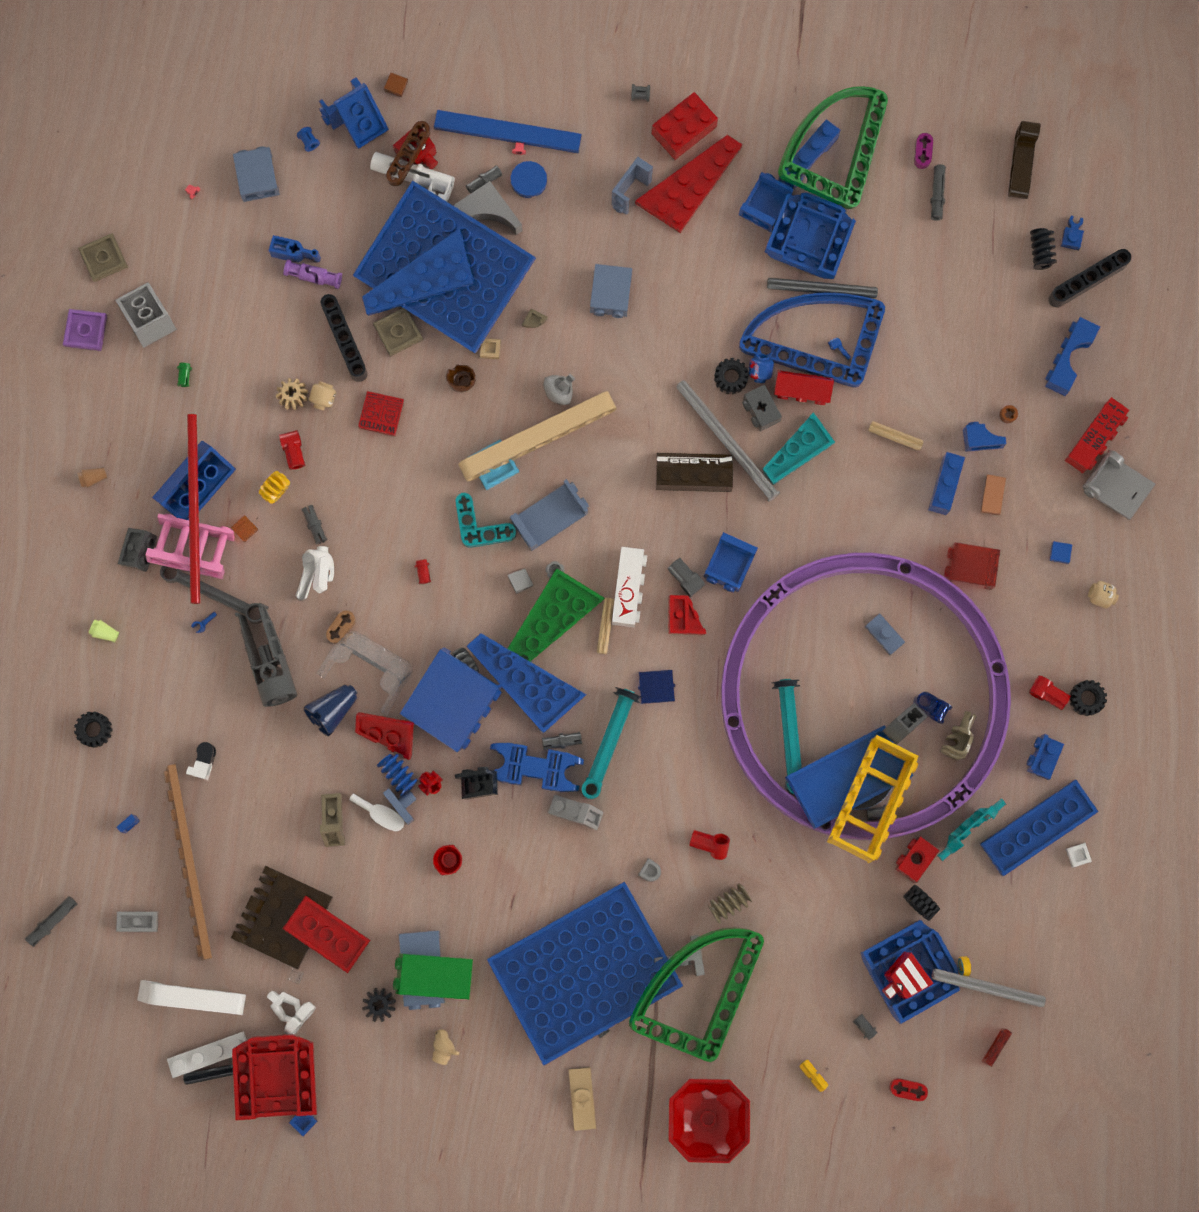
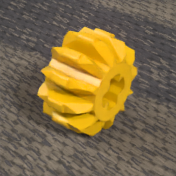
[259,471,290,504]

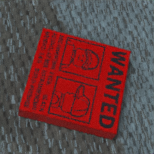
[358,391,404,436]

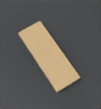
[569,1067,596,1131]

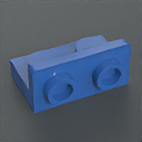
[1026,734,1064,780]

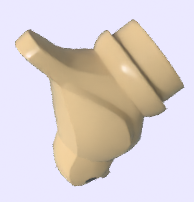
[432,1029,460,1065]

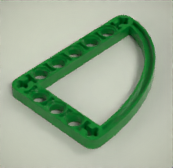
[778,86,888,209]
[629,927,764,1062]

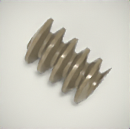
[708,883,752,924]

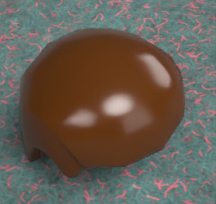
[446,364,476,393]

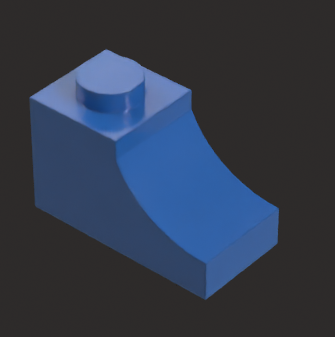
[963,422,1007,452]

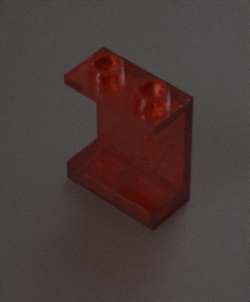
[944,542,1000,590]

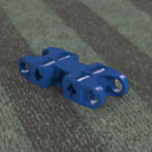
[490,743,584,792]

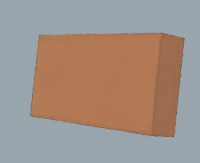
[980,474,1006,515]

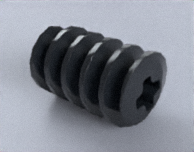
[1030,228,1057,270]

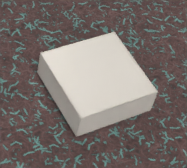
[1066,843,1092,868]

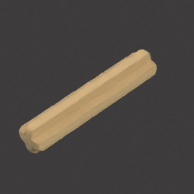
[869,421,923,450]
[597,598,615,654]

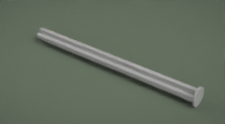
[677,380,780,502]

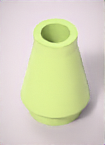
[89,620,120,642]

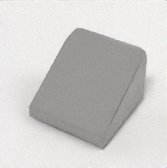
[508,569,533,594]

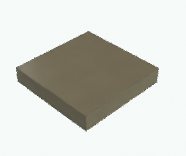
[78,233,128,282]
[373,308,424,357]

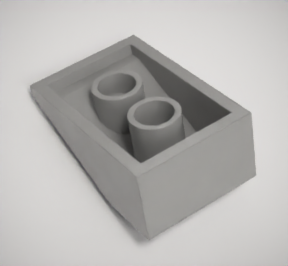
[115,283,177,348]

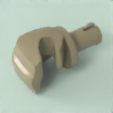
[940,711,977,760]

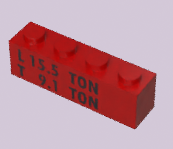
[1064,397,1130,473]

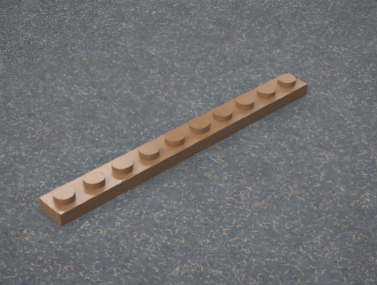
[163,764,212,961]

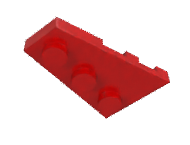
[355,712,414,760]

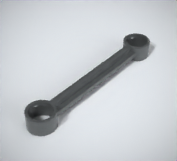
[160,566,262,624]

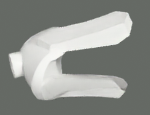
[295,546,334,601]

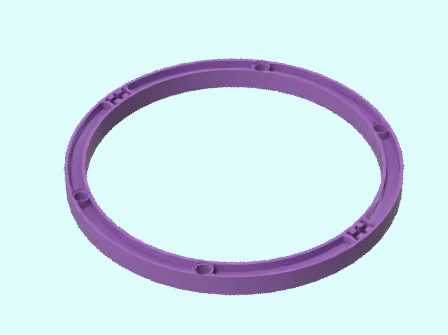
[721,553,1011,840]

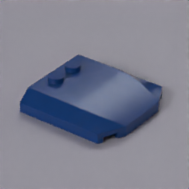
[764,192,856,279]
[861,920,960,1024]

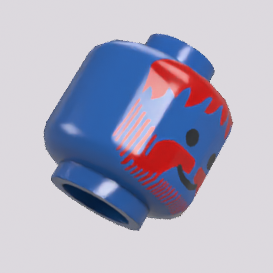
[749,354,774,383]

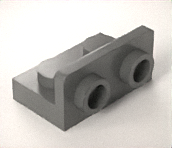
[118,528,157,572]

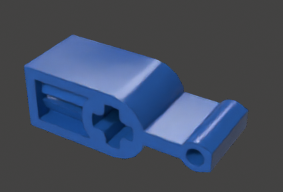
[269,235,321,263]

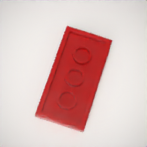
[282,895,371,973]

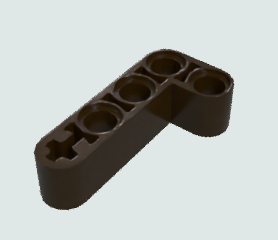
[1008,121,1041,199]

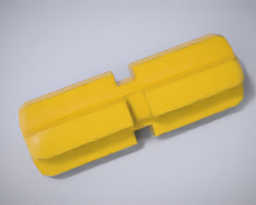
[799,1060,828,1092]

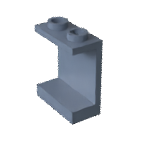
[233,146,280,202]
[612,157,653,215]
[590,264,632,318]

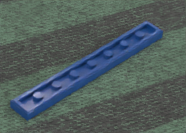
[434,110,582,153]

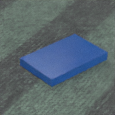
[333,83,389,149]

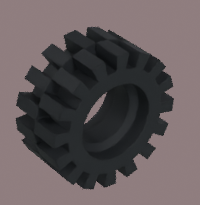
[714,358,749,394]
[1070,680,1107,716]
[74,711,113,748]
[903,885,940,921]

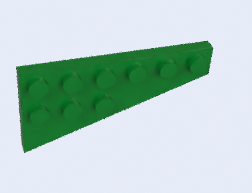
[507,568,606,662]

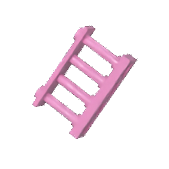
[146,513,235,579]

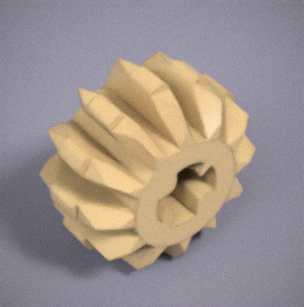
[276,378,308,410]

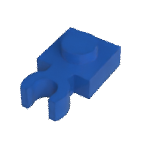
[1061,215,1084,251]

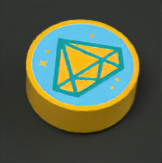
[957,956,971,976]

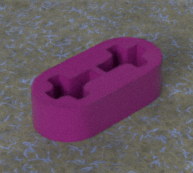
[914,133,933,169]

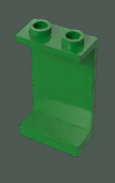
[393,953,473,1000]

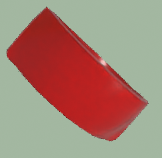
[433,845,462,876]

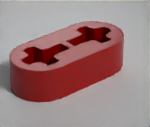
[889,1078,928,1101]

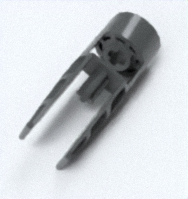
[235,603,298,707]

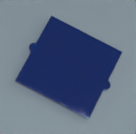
[638,670,676,704]

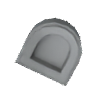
[638,858,661,882]

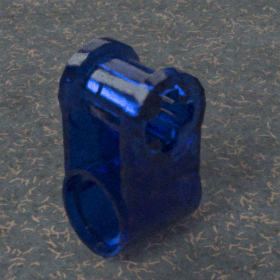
[913,692,953,724]

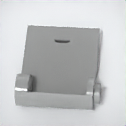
[1083,450,1155,520]

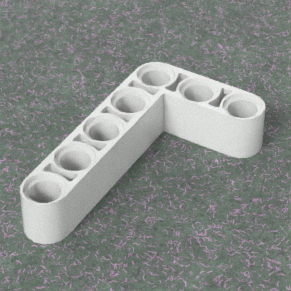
[137,980,246,1015]

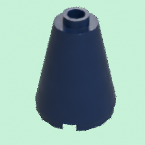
[303,684,357,737]

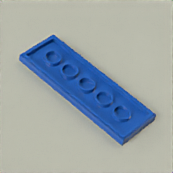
[980,780,1099,877]

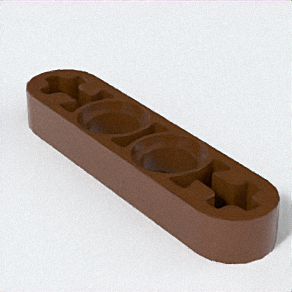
[386,121,430,186]

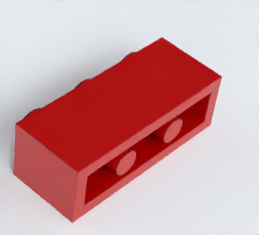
[774,370,834,405]

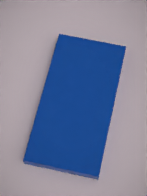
[785,725,913,829]

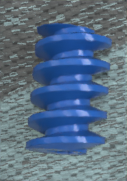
[376,754,418,797]

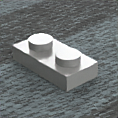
[116,912,158,932]

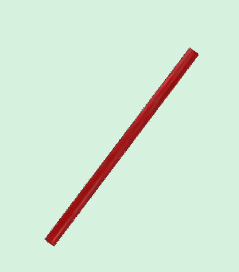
[187,414,200,604]

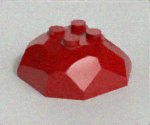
[668,1079,750,1163]

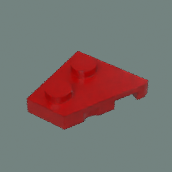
[668,595,706,635]

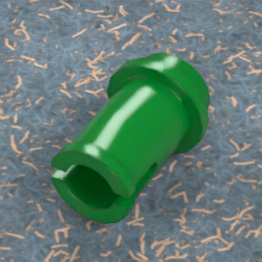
[177,362,192,387]

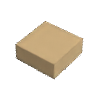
[480,338,501,359]

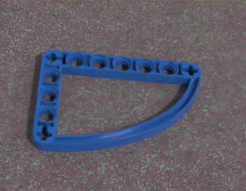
[739,293,885,387]

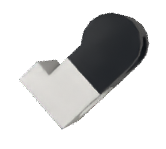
[186,742,216,780]

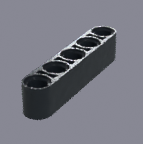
[1048,249,1131,308]
[320,294,368,382]

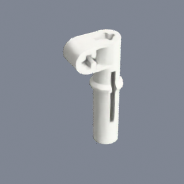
[370,152,455,202]

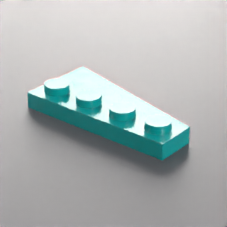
[762,412,835,485]

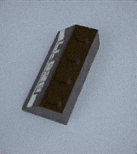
[656,453,733,492]

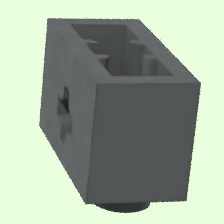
[742,384,782,432]
[883,702,928,745]

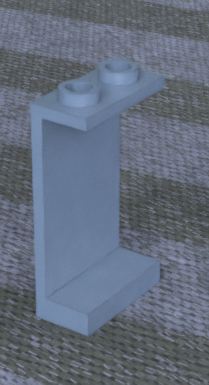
[510,479,589,551]
[399,931,445,1010]

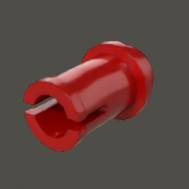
[414,559,431,584]

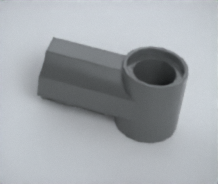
[668,558,705,597]

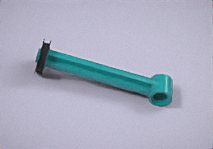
[771,679,802,795]
[581,687,642,799]

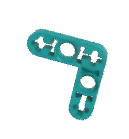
[456,493,516,548]

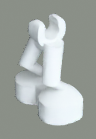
[267,991,316,1034]

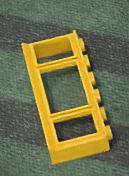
[827,735,919,863]

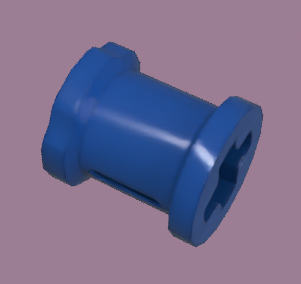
[296,127,320,152]

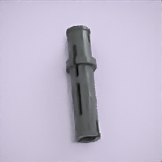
[930,164,946,221]
[25,896,78,947]

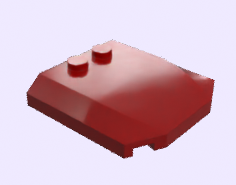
[232,1034,317,1121]

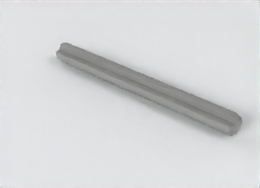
[931,969,1046,1007]

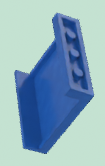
[400,647,502,752]

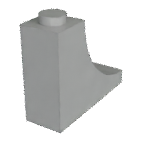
[453,181,522,235]

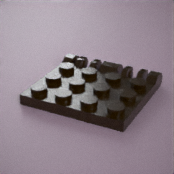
[231,865,333,969]

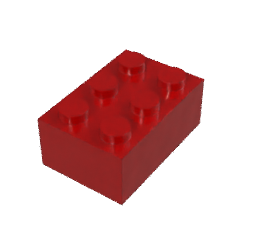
[651,92,718,160]

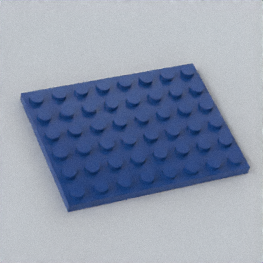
[353,180,536,354]
[487,882,683,1066]

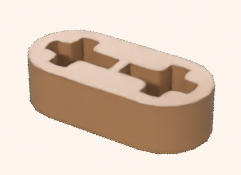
[326,610,356,644]

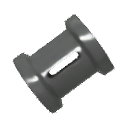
[631,84,650,102]

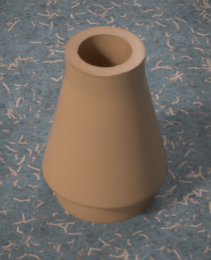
[77,467,107,488]

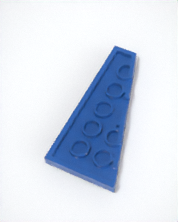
[466,633,587,733]

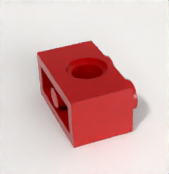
[895,836,940,883]

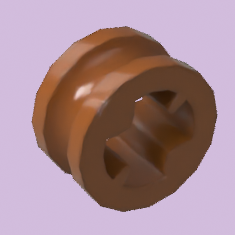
[999,405,1018,423]

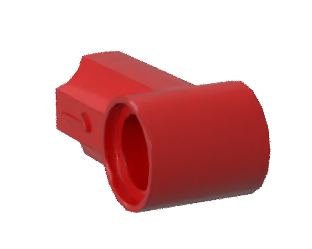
[279,430,306,470]
[1029,675,1071,710]
[689,830,730,860]

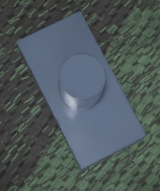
[865,614,905,655]
[383,788,417,825]

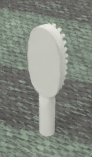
[349,793,404,831]

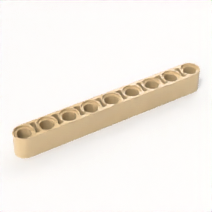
[458,391,617,482]

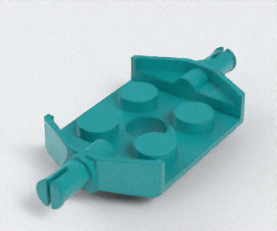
[937,798,1006,861]

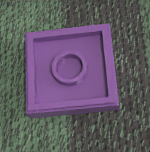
[63,309,107,351]

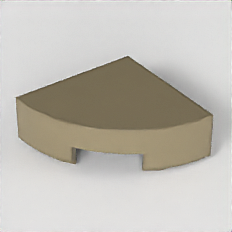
[522,308,548,328]

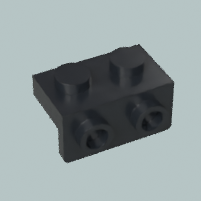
[455,767,498,800]

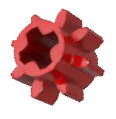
[418,770,443,796]

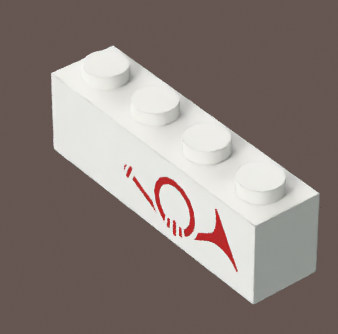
[612,547,647,628]

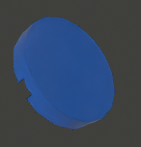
[510,161,547,198]

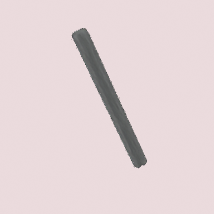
[767,278,878,298]

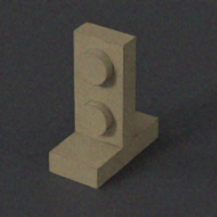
[320,793,345,847]

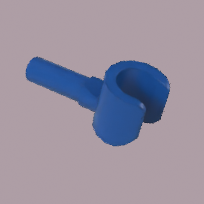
[828,338,851,360]
[191,612,217,633]

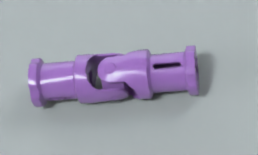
[283,259,342,289]

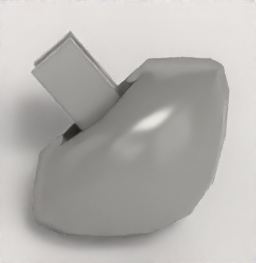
[543,373,575,405]

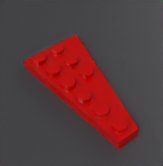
[635,135,743,233]

